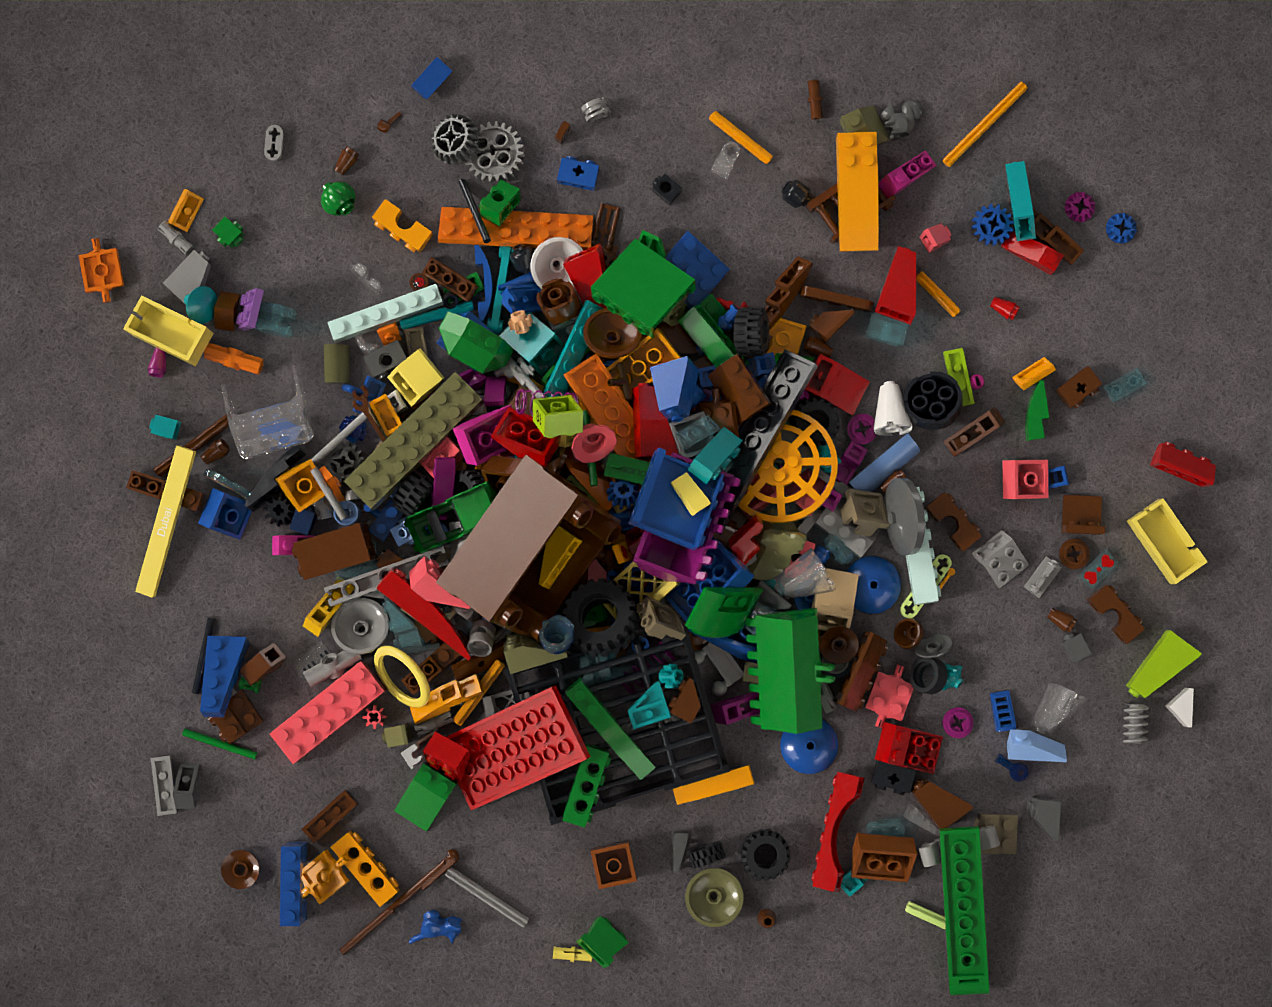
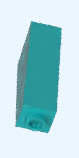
[1005,161,1036,241]

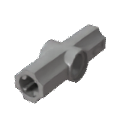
[303,651,362,687]

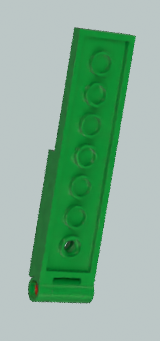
[939,826,989,996]

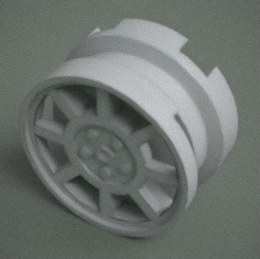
[581,97,611,123]

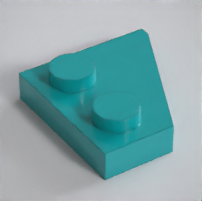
[627,681,671,729]

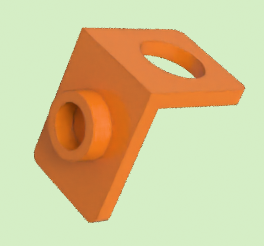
[377,322,402,346]

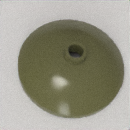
[685,868,743,927]

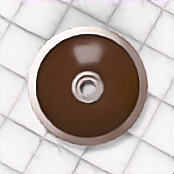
[583,308,642,358]

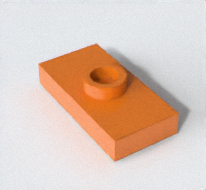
[319,466,346,502]

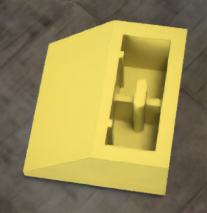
[388,348,444,407]

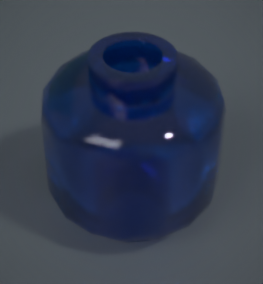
[339,415,368,443]

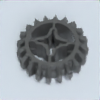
[429,114,480,165]

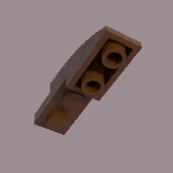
[126,470,205,512]
[401,629,469,695]

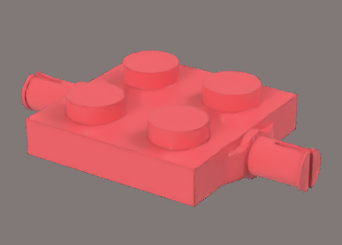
[865,664,914,728]

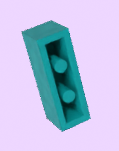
[688,427,743,484]

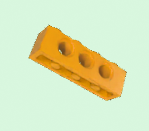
[331,830,400,907]

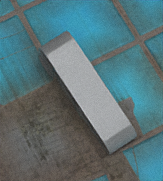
[918,825,1000,867]

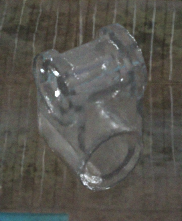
[710,142,740,180]

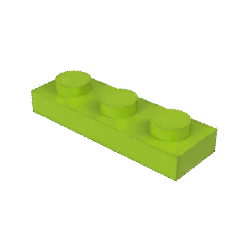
[943,348,975,406]

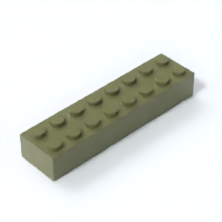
[344,372,484,511]

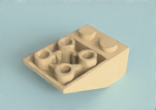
[811,567,859,631]

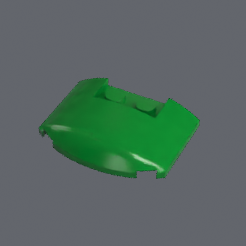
[685,587,764,638]

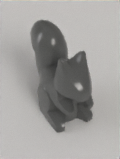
[880,100,922,140]

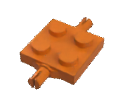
[78,238,125,303]

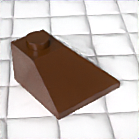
[809,310,855,343]

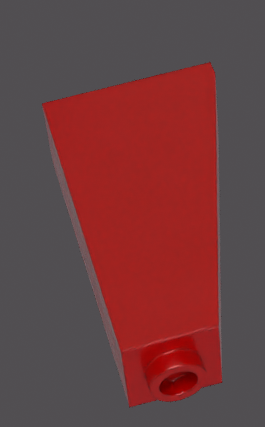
[563,244,607,309]
[875,246,916,325]
[632,383,678,459]

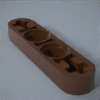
[799,286,874,313]

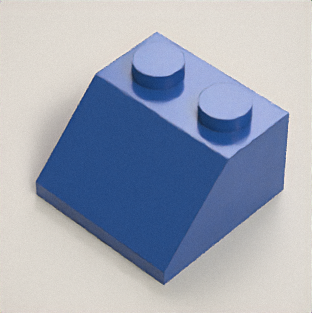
[198,488,252,540]

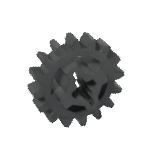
[323,442,365,483]

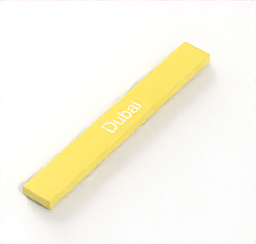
[135,445,196,598]

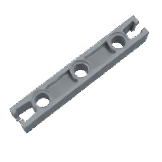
[324,546,450,606]

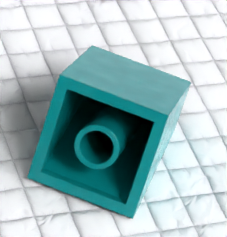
[499,313,565,377]

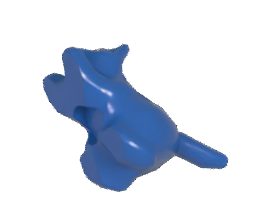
[409,910,462,944]

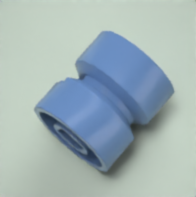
[333,500,362,526]

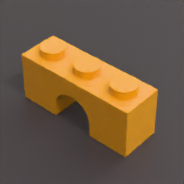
[372,199,433,253]

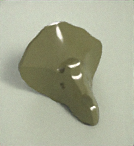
[747,509,807,581]

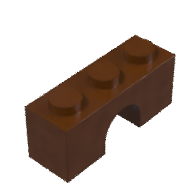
[924,492,982,552]
[1086,585,1145,644]

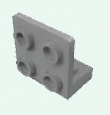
[972,530,1029,588]

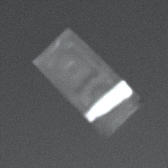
[350,262,384,296]

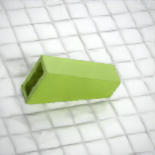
[1126,630,1202,698]

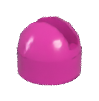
[969,374,984,390]

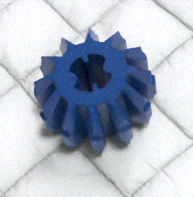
[606,479,639,510]

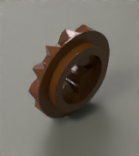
[1059,539,1090,569]

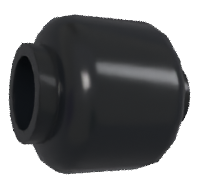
[781,180,810,208]
[510,244,534,274]

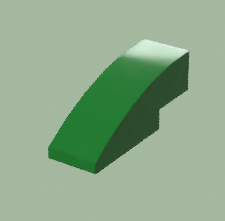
[1025,380,1049,441]

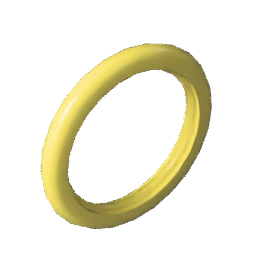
[374,646,430,708]

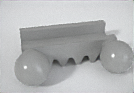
[694,643,744,696]

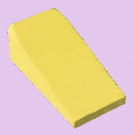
[671,472,711,516]

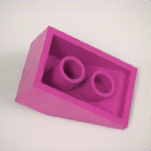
[453,405,513,466]

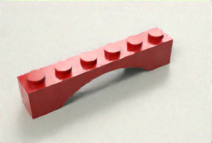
[812,772,865,892]

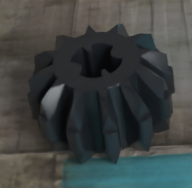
[263,494,295,527]

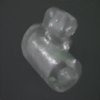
[354,333,381,354]

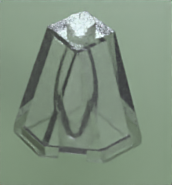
[774,548,836,599]
[1030,682,1088,735]

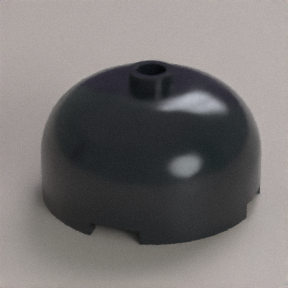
[904,371,963,430]

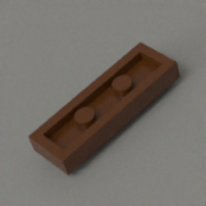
[302,789,358,843]

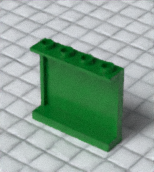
[591,239,696,338]

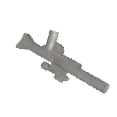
[494,357,546,399]

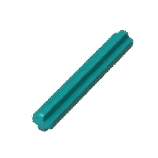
[400,300,474,330]

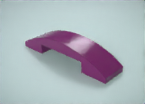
[820,440,868,512]
[427,457,455,522]

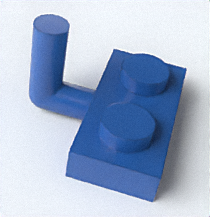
[342,376,386,414]
[364,500,404,542]

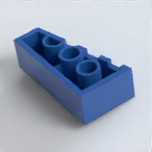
[200,636,250,717]

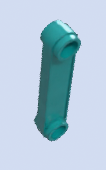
[487,246,513,335]

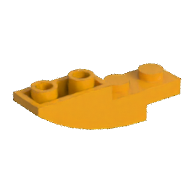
[410,674,484,725]

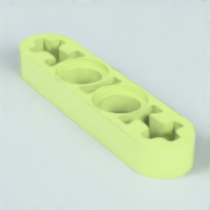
[900,554,952,618]

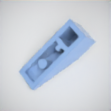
[1007,729,1067,762]

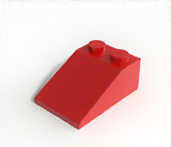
[491,407,561,467]

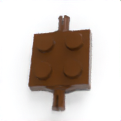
[698,388,739,437]

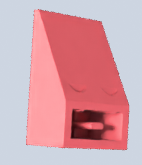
[409,556,470,609]

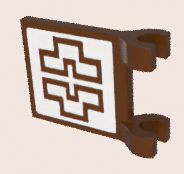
[352,385,387,442]

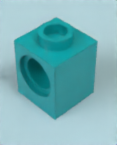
[149,415,181,440]

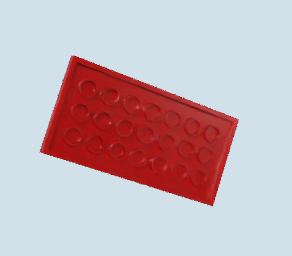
[446,685,591,810]

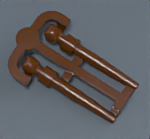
[591,203,620,254]

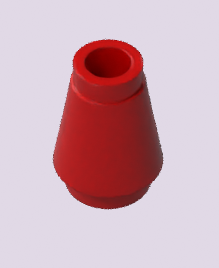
[990,297,1020,320]

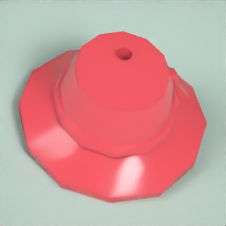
[571,423,617,463]

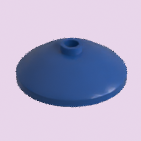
[847,556,901,614]
[780,719,838,774]

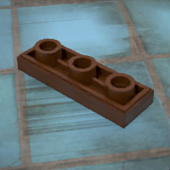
[422,257,479,302]
[451,641,506,681]

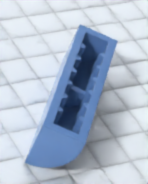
[848,433,920,492]

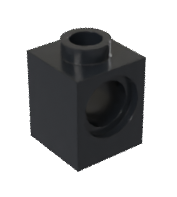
[652,173,682,206]

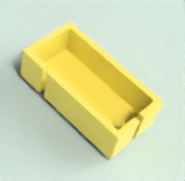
[123,295,214,367]
[1126,498,1207,584]

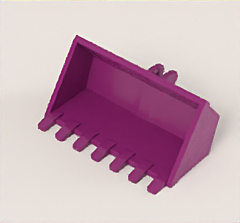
[633,452,741,584]

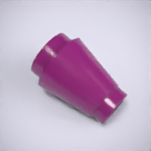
[147,348,166,378]

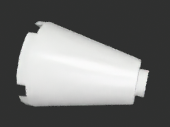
[874,381,912,436]

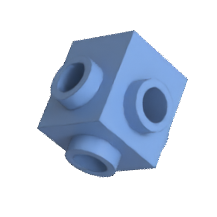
[390,516,414,547]

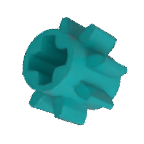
[659,664,683,688]

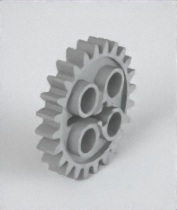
[465,121,525,184]

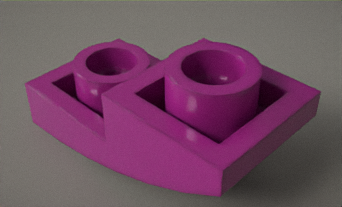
[484,376,507,406]

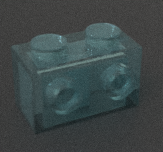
[864,313,909,348]

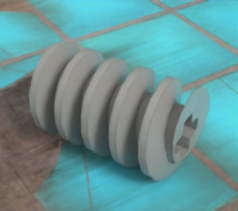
[1123,704,1149,744]

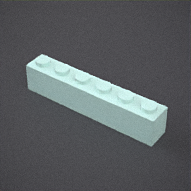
[327,284,444,343]
[906,487,941,606]

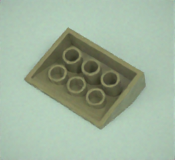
[503,632,568,674]

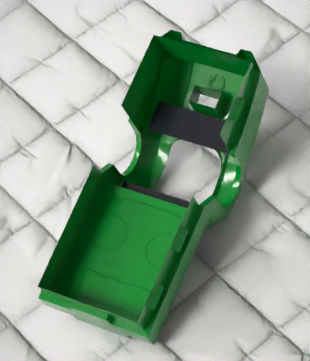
[404,481,497,553]

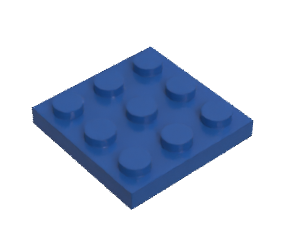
[666,231,730,310]

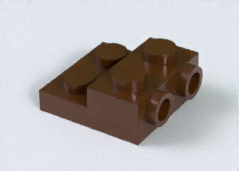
[208,690,264,744]

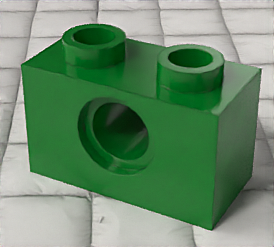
[479,180,521,226]

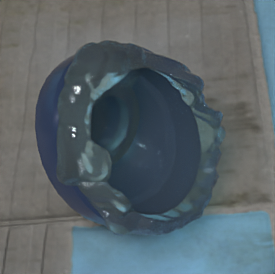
[539,615,574,654]

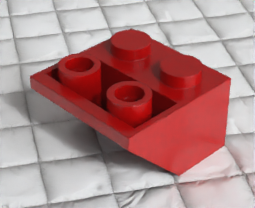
[423,732,470,782]

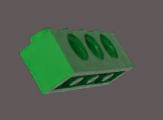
[562,743,611,828]

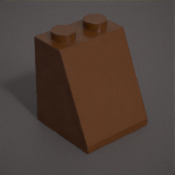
[911,779,973,829]

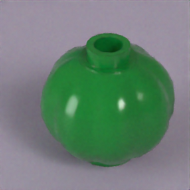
[321,181,355,216]

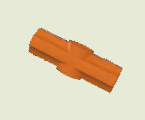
[204,343,264,375]

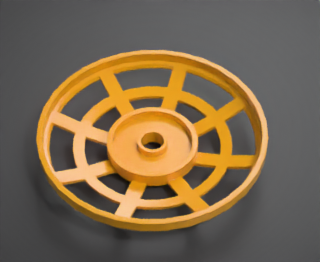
[738,410,838,523]

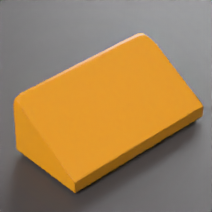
[167,189,204,232]

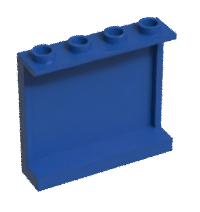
[628,448,724,550]

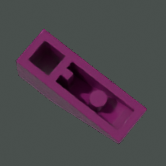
[711,692,760,725]

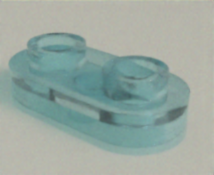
[824,533,854,564]
[865,818,905,837]

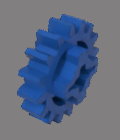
[971,204,1014,246]

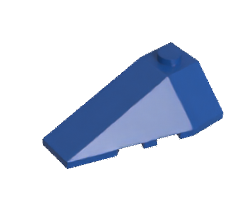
[688,615,757,664]

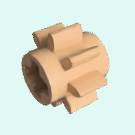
[508,310,533,334]

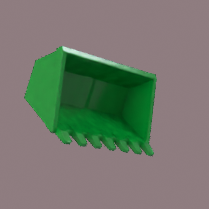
[746,608,835,734]

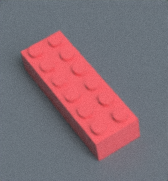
[269,661,387,764]

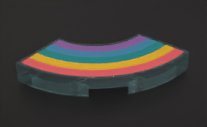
[203,469,252,499]

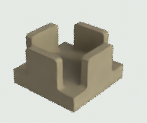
[840,488,890,536]

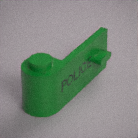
[604,453,650,485]

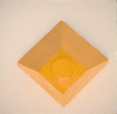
[276,459,325,512]

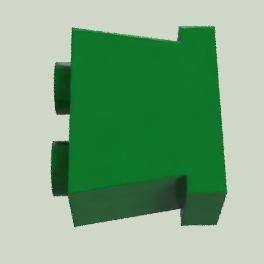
[576,916,629,968]

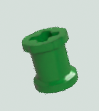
[239,675,263,694]

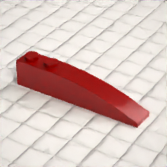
[376,567,471,661]

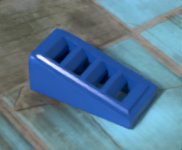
[1048,466,1070,489]
[990,690,1017,732]

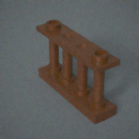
[806,183,896,244]

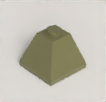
[839,105,890,145]

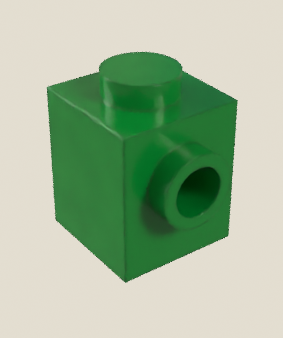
[212,217,245,248]

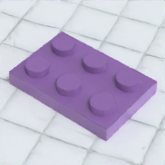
[236,288,264,331]

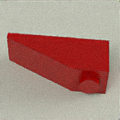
[1001,231,1064,275]

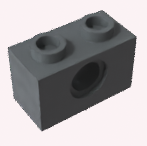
[363,340,407,380]

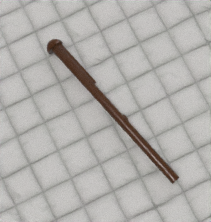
[339,849,460,955]

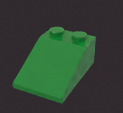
[394,762,457,832]

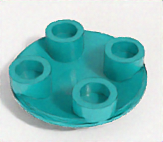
[184,286,217,324]

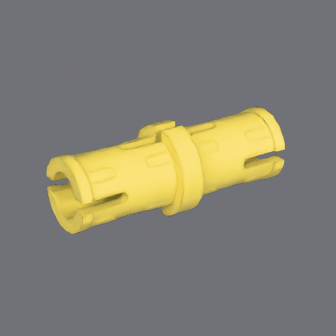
[553,946,592,962]

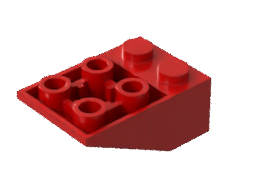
[805,354,870,416]
[875,722,943,774]

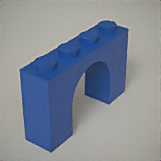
[280,842,308,926]

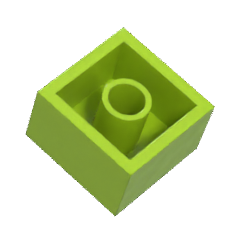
[533,395,583,438]

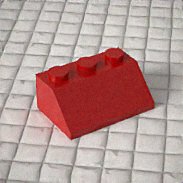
[1150,442,1216,487]

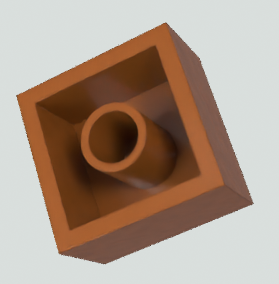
[591,840,637,889]

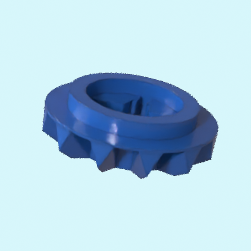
[1106,213,1137,244]

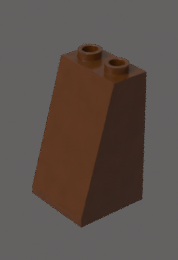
[292,521,377,580]

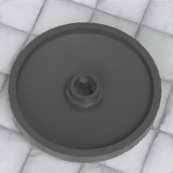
[884,478,925,556]

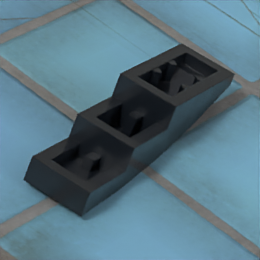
[245,444,307,512]

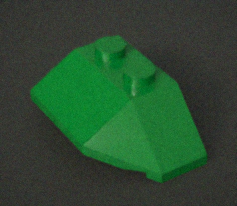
[438,311,514,374]

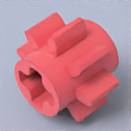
[362,705,388,729]

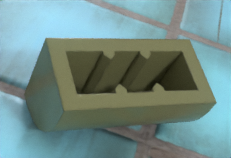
[324,344,350,384]

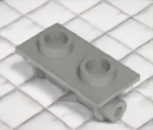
[1024,556,1062,598]

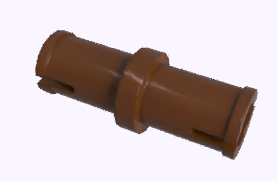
[807,79,823,120]

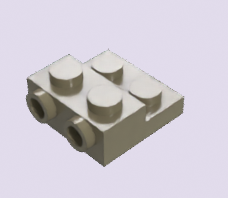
[636,596,686,640]
[974,813,1018,854]

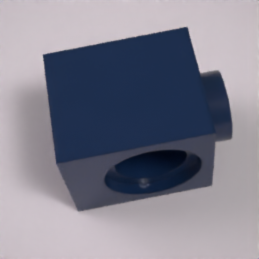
[289,507,318,535]

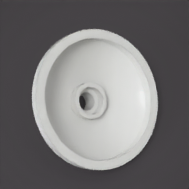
[530,237,583,289]

